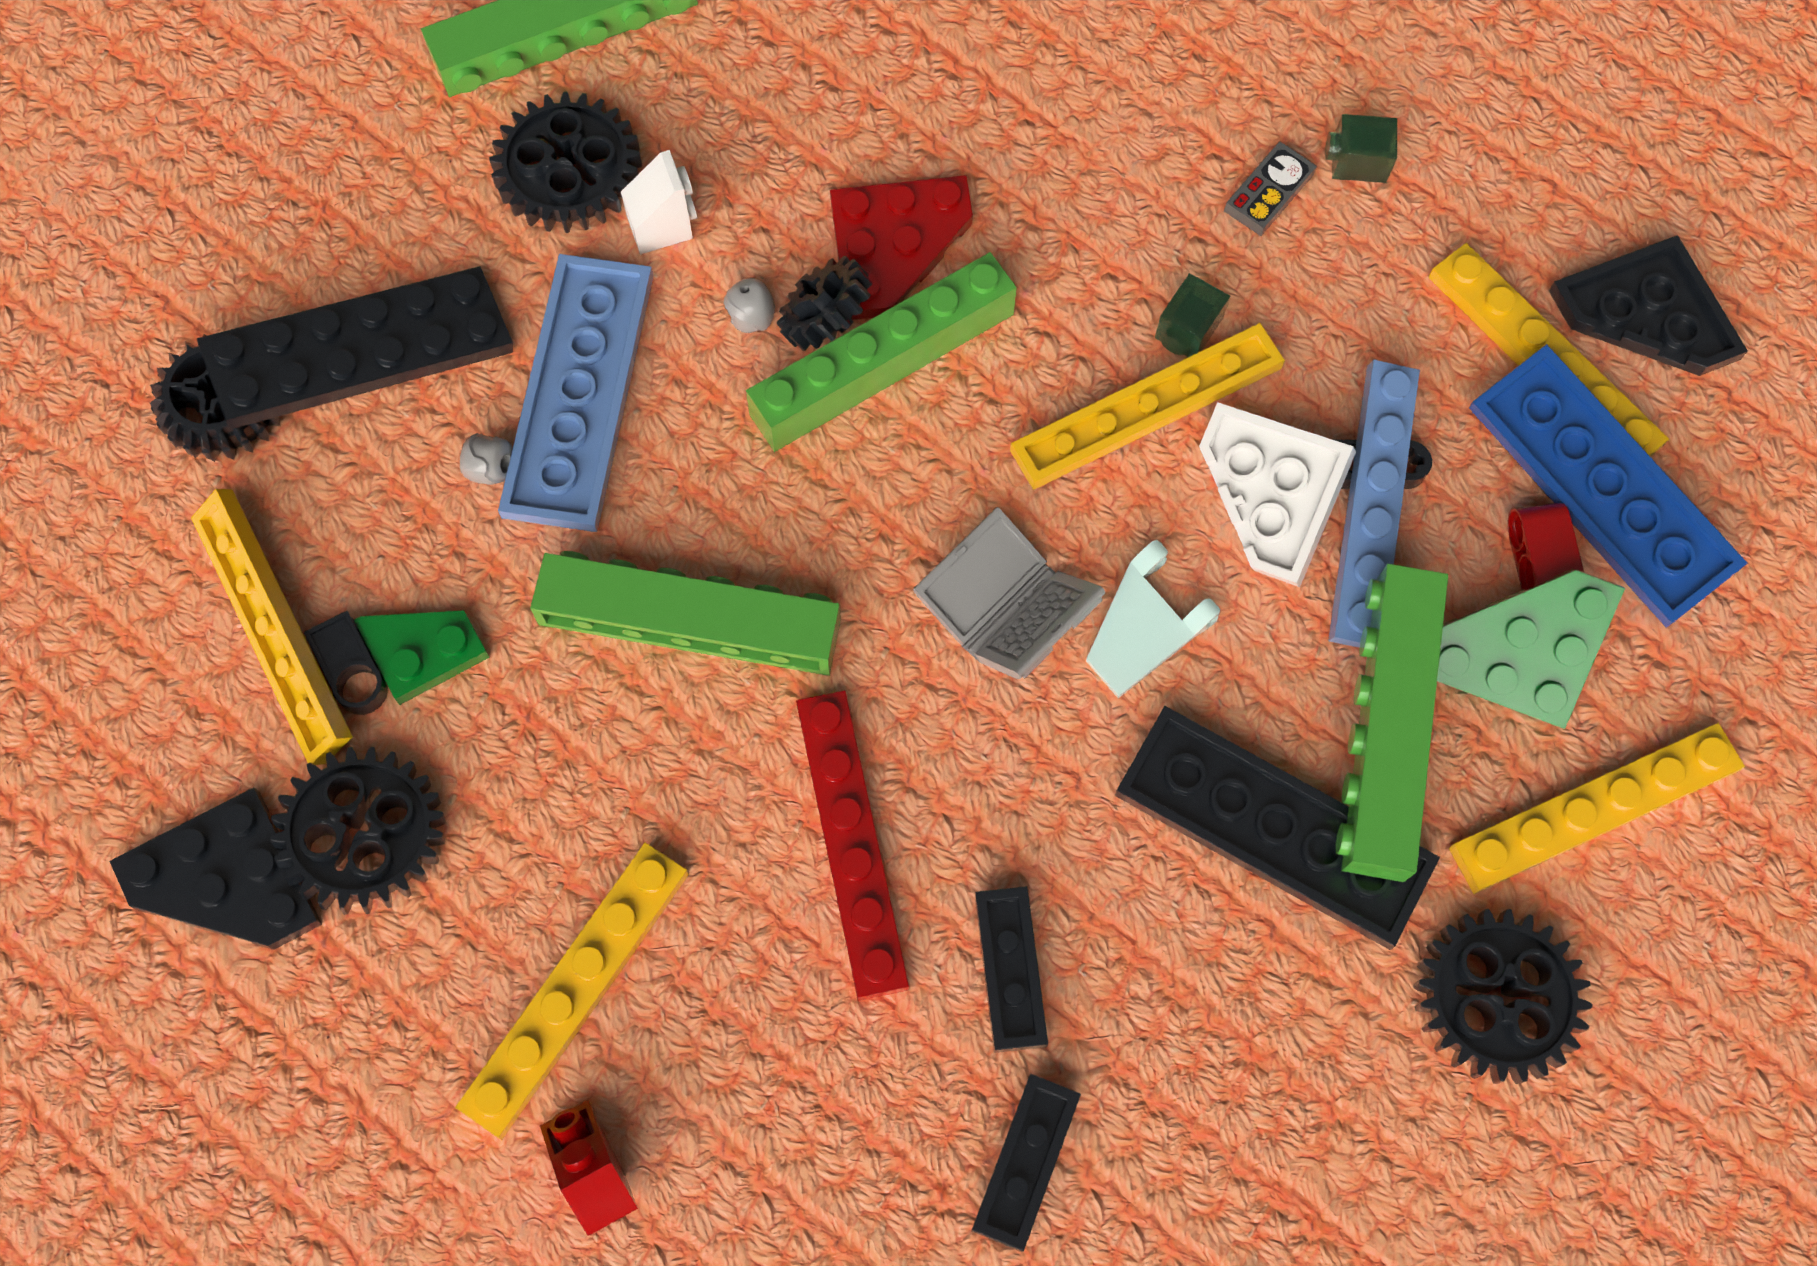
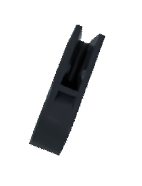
[304,611,388,715]

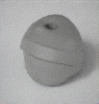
[723,278,775,333]
[459,433,513,485]

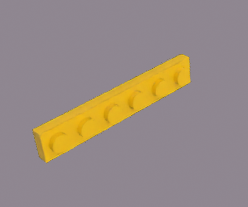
[1428,243,1669,457]
[1010,323,1285,490]
[191,489,353,765]
[1448,722,1745,894]
[455,842,689,1140]

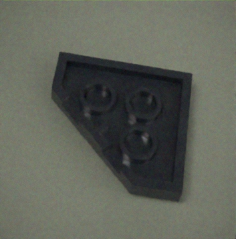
[1549,235,1748,376]
[109,787,322,950]

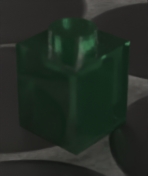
[1325,114,1397,183]
[1155,273,1230,357]

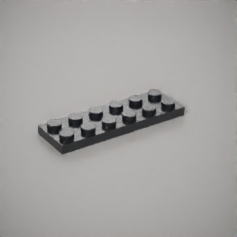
[197,266,513,430]
[1114,706,1440,950]

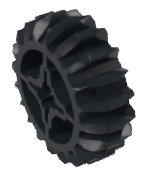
[150,334,281,462]

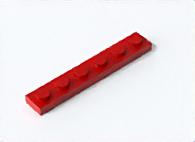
[796,690,909,1001]

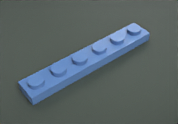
[1328,360,1420,648]

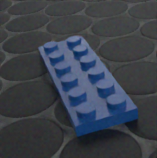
[1469,344,1748,628]

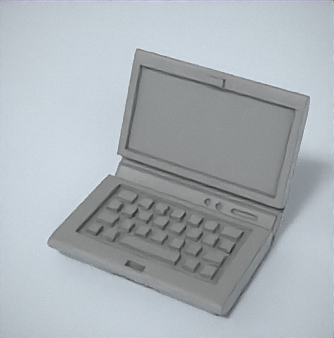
[913,507,1105,679]

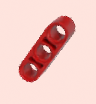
[1508,503,1585,590]

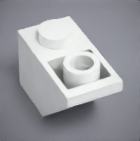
[621,150,697,255]

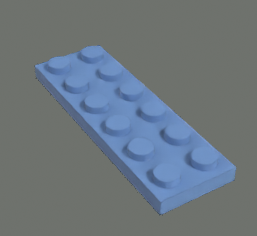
[498,254,653,532]

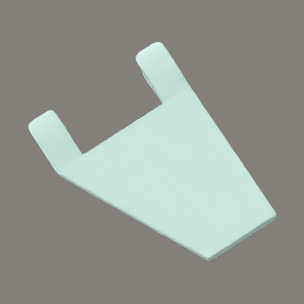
[1086,540,1220,698]

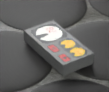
[1224,141,1317,236]

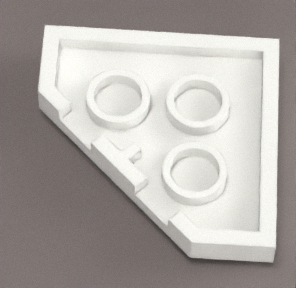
[1199,402,1356,587]

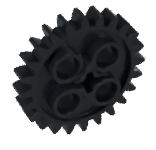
[489,92,642,233]
[270,747,446,915]
[1413,909,1593,1084]

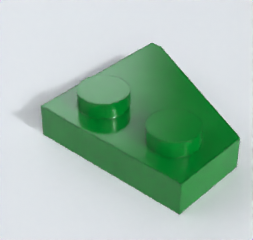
[354,610,490,705]

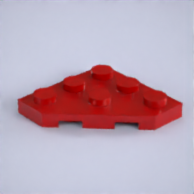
[830,175,973,320]

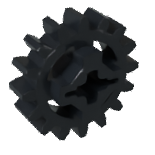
[777,256,872,351]

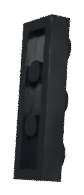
[975,886,1048,1053]
[971,1073,1081,1252]

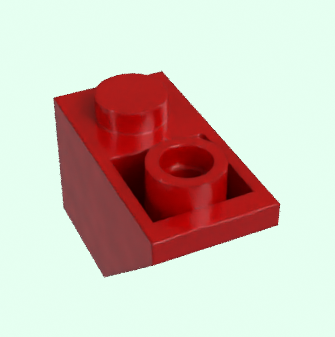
[540,1100,638,1236]

